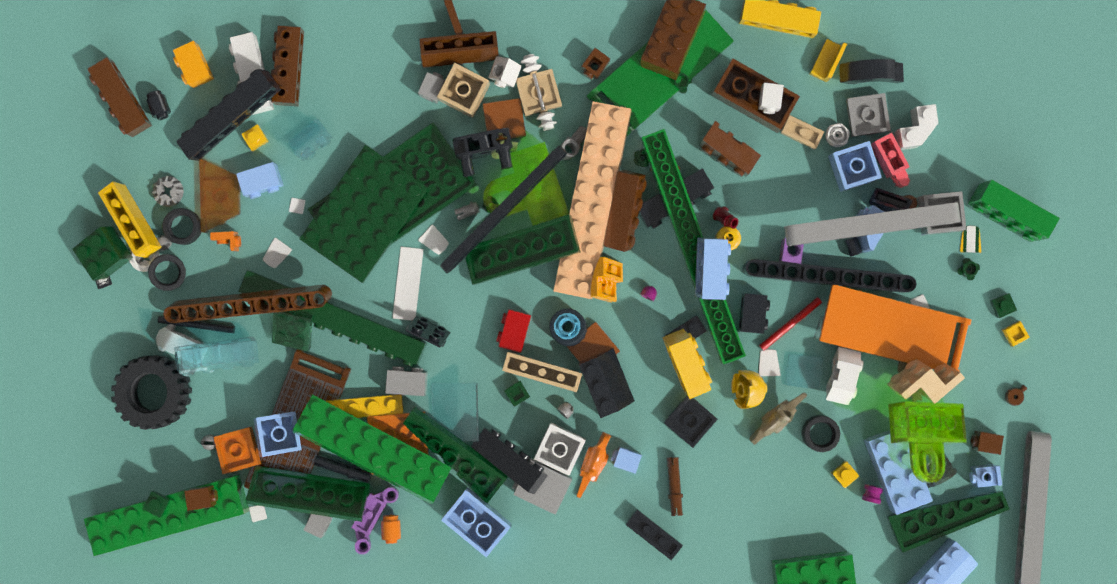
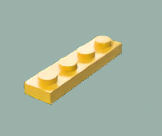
[326,394,404,418]

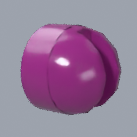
[640,286,657,302]

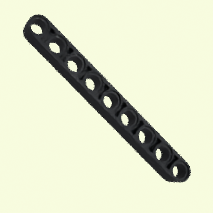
[743,259,917,293]

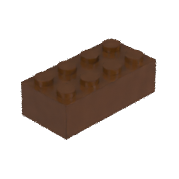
[641,0,706,80]
[711,58,800,133]

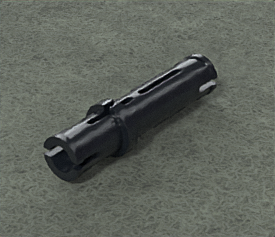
[314,454,372,483]

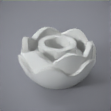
[825,123,850,147]

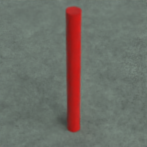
[759,297,822,351]

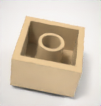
[437,63,490,118]

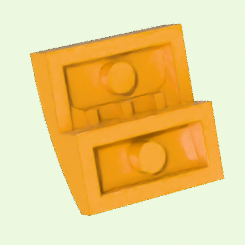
[591,257,623,302]

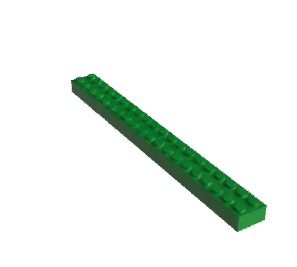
[640,129,746,365]

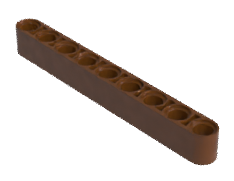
[163,285,332,323]

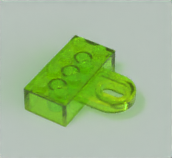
[483,142,569,226]
[888,401,967,483]

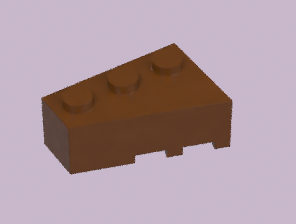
[699,121,761,177]

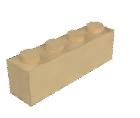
[502,352,582,392]

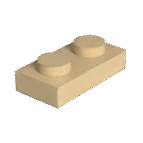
[780,115,824,150]

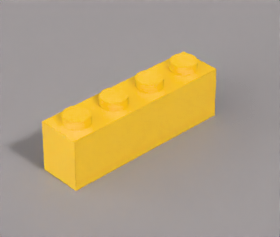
[739,0,821,38]
[98,181,162,258]

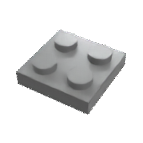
[846,93,891,137]

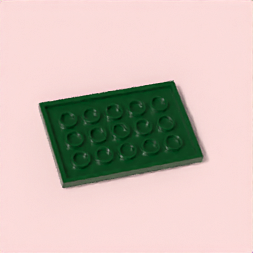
[299,145,429,283]

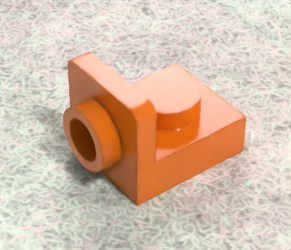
[210,231,241,251]

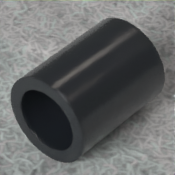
[844,237,863,257]

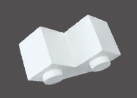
[894,104,938,150]
[826,347,863,405]

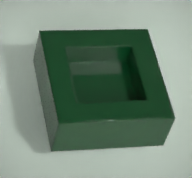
[990,293,1017,318]
[504,380,531,407]
[143,491,171,518]

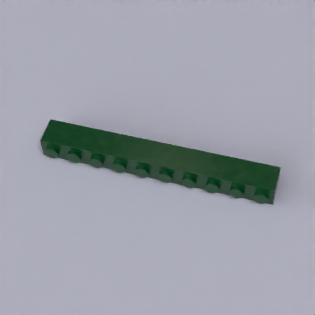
[238,270,427,367]

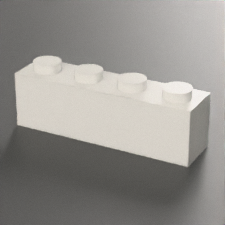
[229,32,274,115]

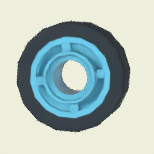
[549,308,587,346]

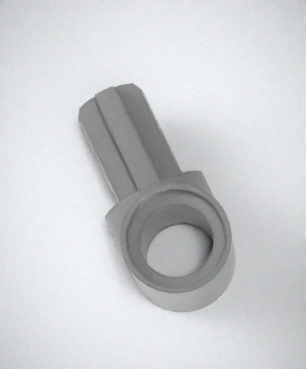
[561,126,587,160]

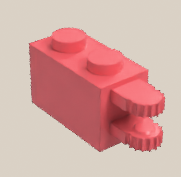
[871,133,910,188]

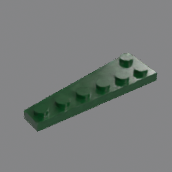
[403,407,508,503]
[887,491,1010,553]

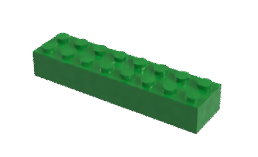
[293,394,452,504]
[84,474,250,556]

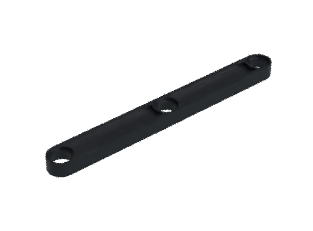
[440,145,567,274]

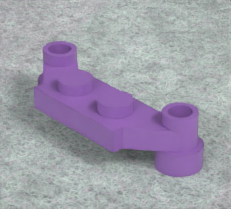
[351,487,399,555]

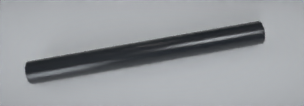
[158,315,235,334]

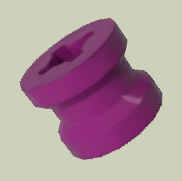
[861,484,884,504]

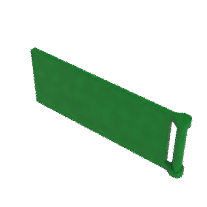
[586,0,734,136]

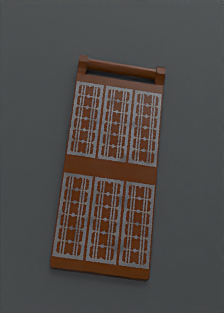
[244,348,352,489]

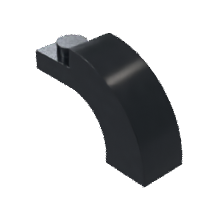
[839,59,904,84]

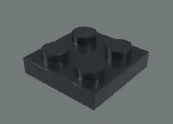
[663,395,718,448]

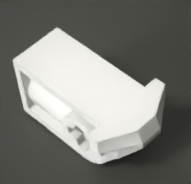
[156,324,209,364]

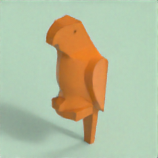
[577,432,611,498]

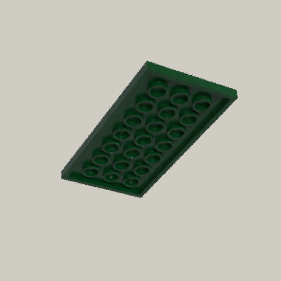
[308,122,477,246]

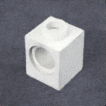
[488,56,521,88]
[758,83,784,114]

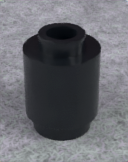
[146,90,171,120]

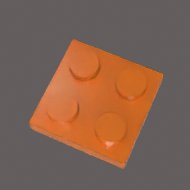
[213,427,261,474]

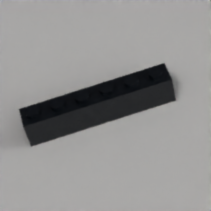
[176,69,281,161]

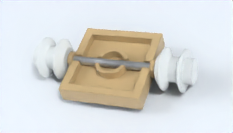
[516,54,562,131]

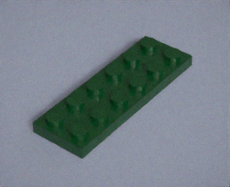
[465,214,581,285]
[245,466,370,522]

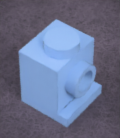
[969,464,1002,488]

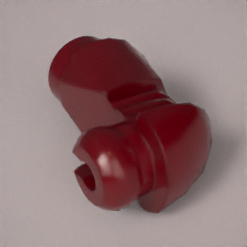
[713,206,739,229]

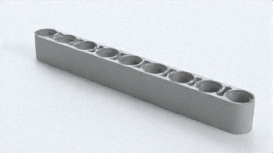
[784,202,961,246]
[1014,431,1052,584]

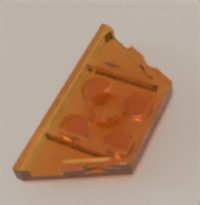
[199,159,241,233]

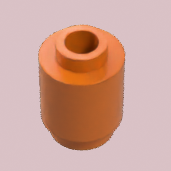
[381,515,401,544]

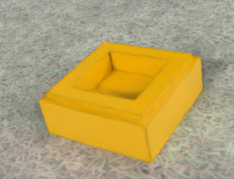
[1002,321,1030,347]

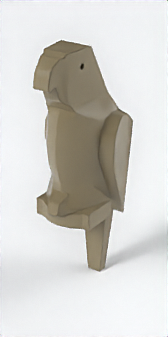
[749,392,807,445]

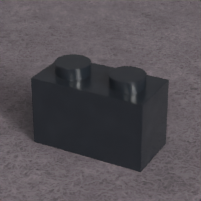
[738,293,770,334]

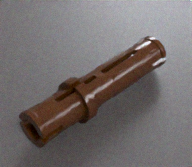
[666,457,683,516]

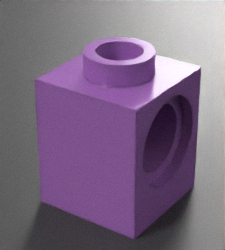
[779,238,804,264]

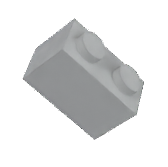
[385,366,428,396]

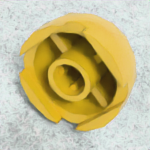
[731,370,767,409]

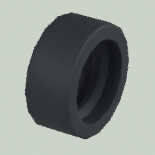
[162,208,202,245]
[148,254,186,291]
[801,415,841,453]

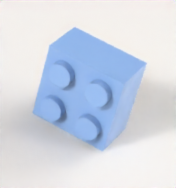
[828,141,882,192]
[254,411,302,457]

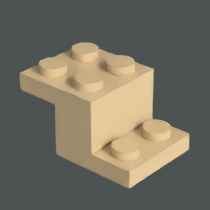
[887,359,965,404]

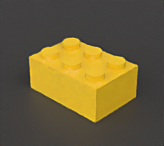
[662,329,712,399]

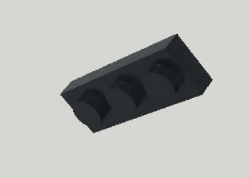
[625,509,683,561]

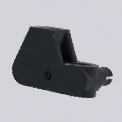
[452,128,513,177]

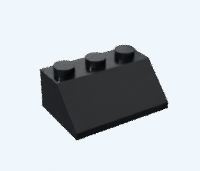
[578,348,635,418]

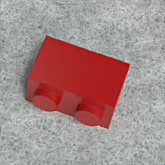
[496,310,531,353]

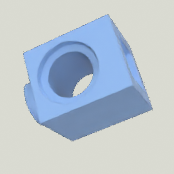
[611,446,642,474]

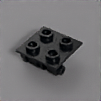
[405,316,451,348]

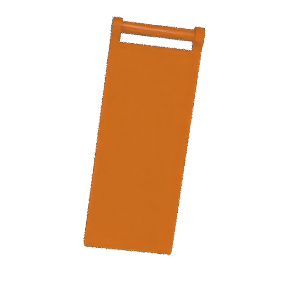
[819,285,972,372]

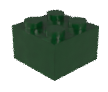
[72,226,133,281]

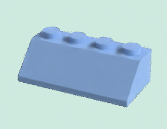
[907,538,978,584]

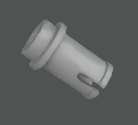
[455,201,480,221]

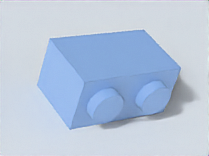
[236,162,284,199]

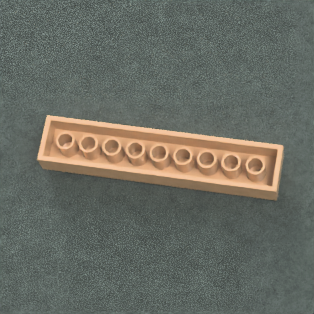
[554,102,632,299]

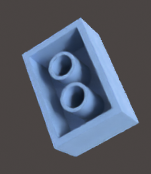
[695,238,731,300]
[441,487,512,557]

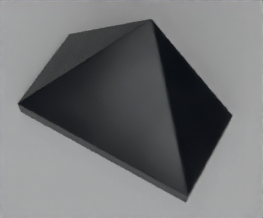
[869,188,913,212]

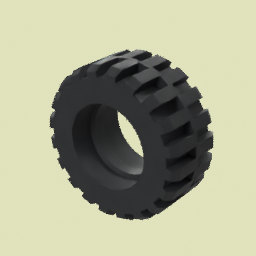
[111,355,192,430]

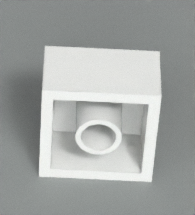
[534,422,586,476]

